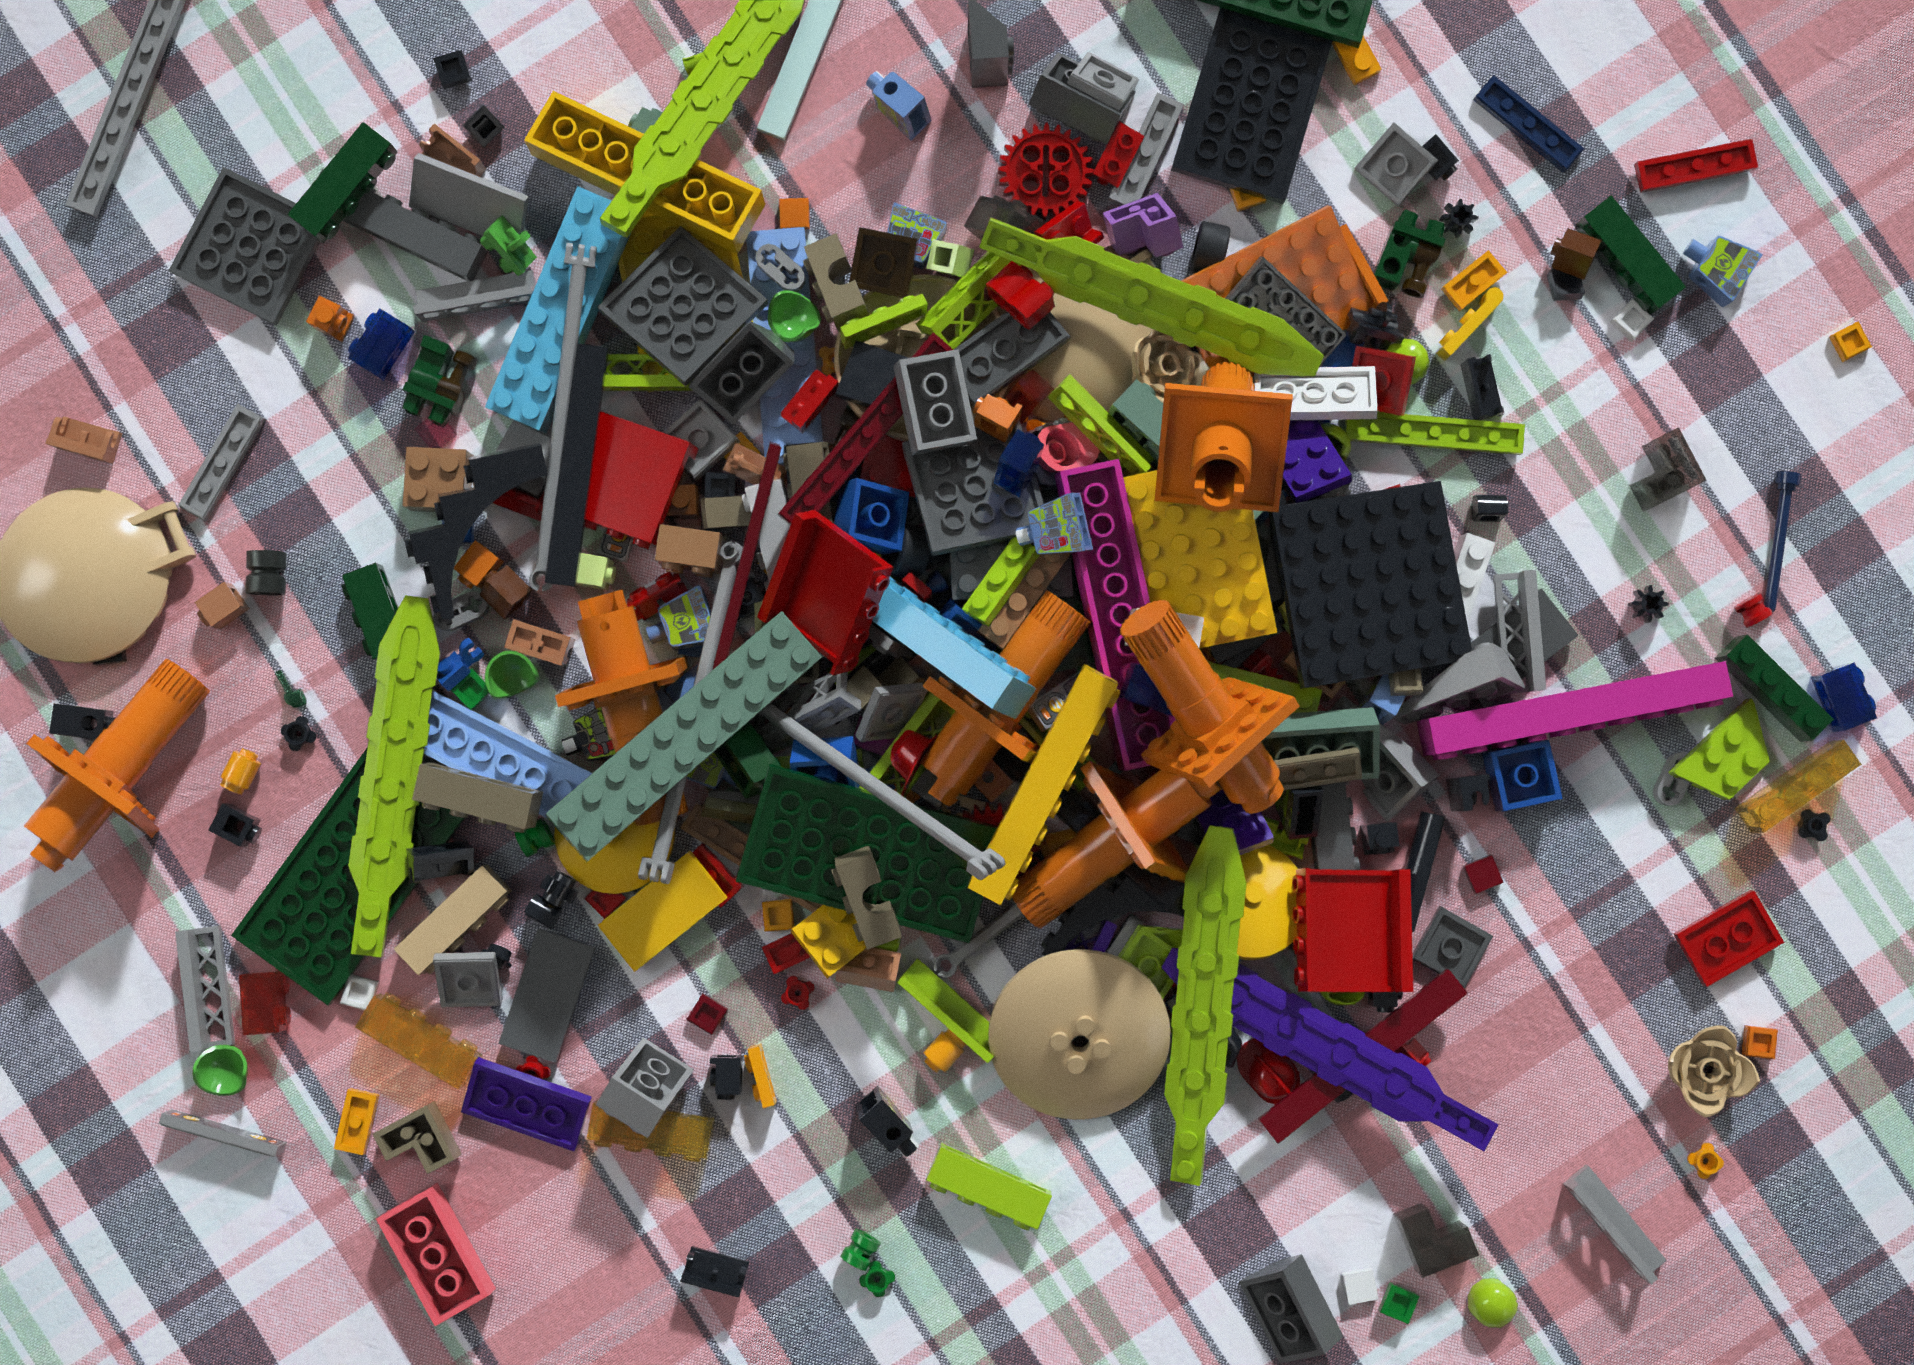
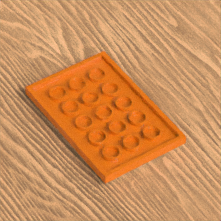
[1181,205,1373,377]

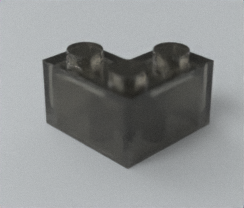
[964,195,1046,240]
[1629,427,1706,511]
[1393,1203,1479,1278]

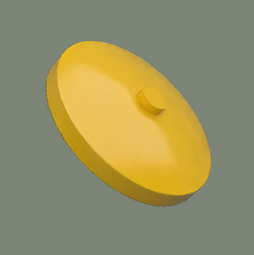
[554,821,675,894]
[1237,845,1298,960]

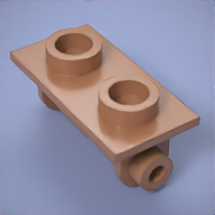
[723,443,787,485]

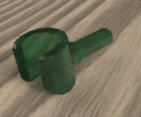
[275,670,307,708]

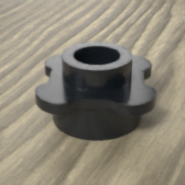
[281,716,317,751]
[1797,809,1831,841]
[481,944,512,969]

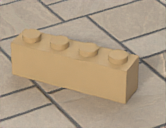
[394,865,512,975]

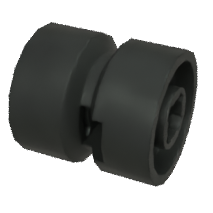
[245,550,287,596]

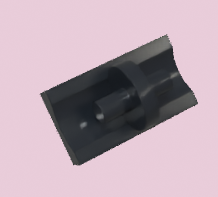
[1346,302,1405,351]

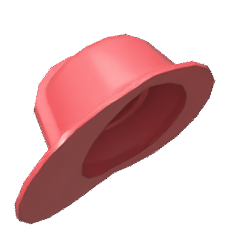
[1032,422,1099,473]

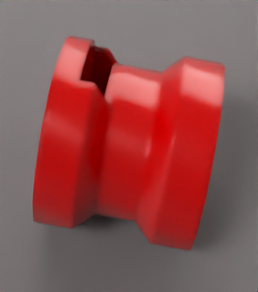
[1734,593,1773,628]

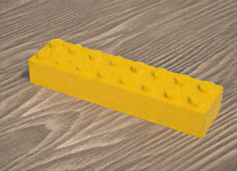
[524,91,766,254]
[968,664,1120,905]

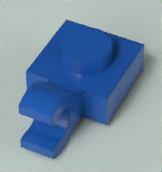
[437,638,484,692]

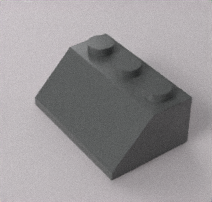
[967,0,1014,88]
[1028,52,1136,144]
[688,321,794,425]
[1239,1254,1344,1364]

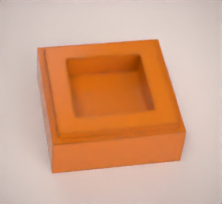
[779,198,810,230]
[1742,1025,1778,1060]

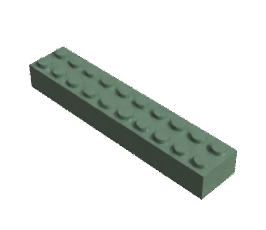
[546,611,822,862]

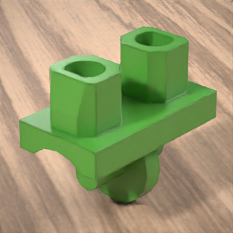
[480,215,537,276]

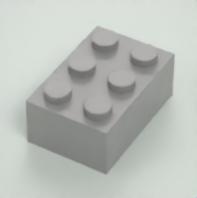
[893,349,977,455]
[596,1037,694,1138]

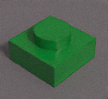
[451,668,490,710]
[1378,1282,1420,1324]

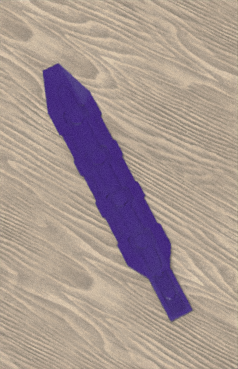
[1161,947,1498,1151]

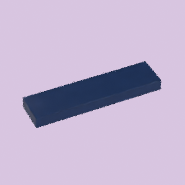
[1473,75,1585,173]

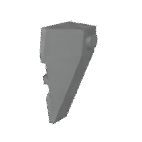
[1392,642,1525,724]
[1329,696,1440,822]

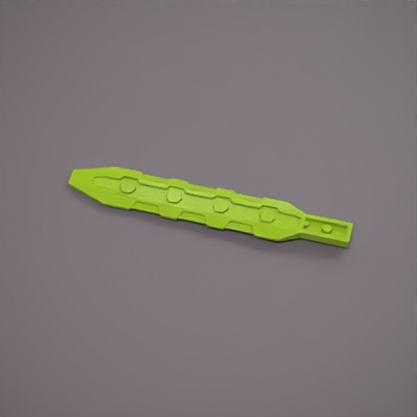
[600,0,804,238]
[979,217,1324,377]
[348,595,440,958]
[1164,825,1247,1186]

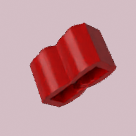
[986,261,1055,330]

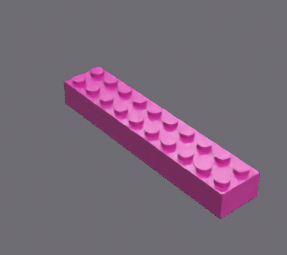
[1054,459,1176,771]
[1416,661,1733,760]

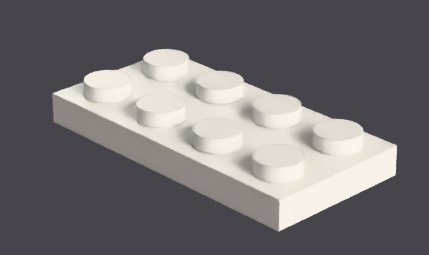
[1254,366,1377,420]

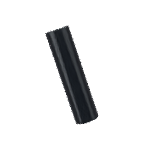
[1405,811,1445,933]

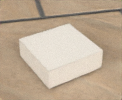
[1610,299,1654,342]
[340,974,379,1011]
[1342,1267,1379,1305]

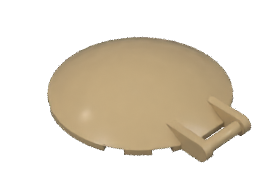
[995,249,1156,423]
[0,487,196,663]

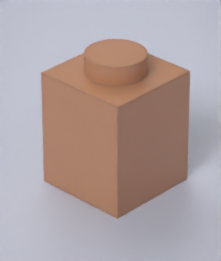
[194,582,250,629]

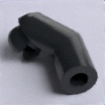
[1226,1027,1242,1068]

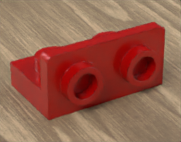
[1034,201,1104,244]
[780,370,839,434]

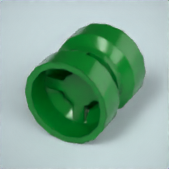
[514,817,555,858]
[840,1228,881,1271]

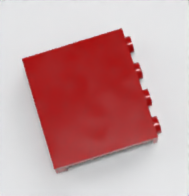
[585,411,699,550]
[757,510,894,676]
[1292,868,1413,992]

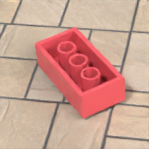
[376,1182,496,1326]

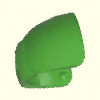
[767,290,821,343]
[485,651,540,699]
[192,1045,248,1096]

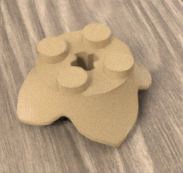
[1132,329,1210,403]
[1668,1025,1760,1117]

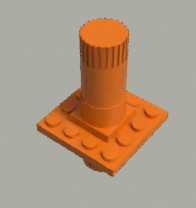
[1154,362,1293,512]
[555,590,689,826]
[919,590,1091,807]
[1120,600,1300,814]
[24,659,210,872]
[1012,761,1221,929]

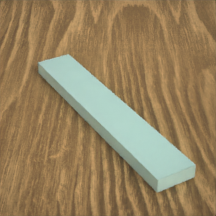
[757,0,842,141]

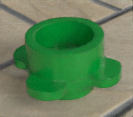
[859,1260,895,1297]

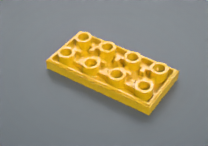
[598,850,728,972]

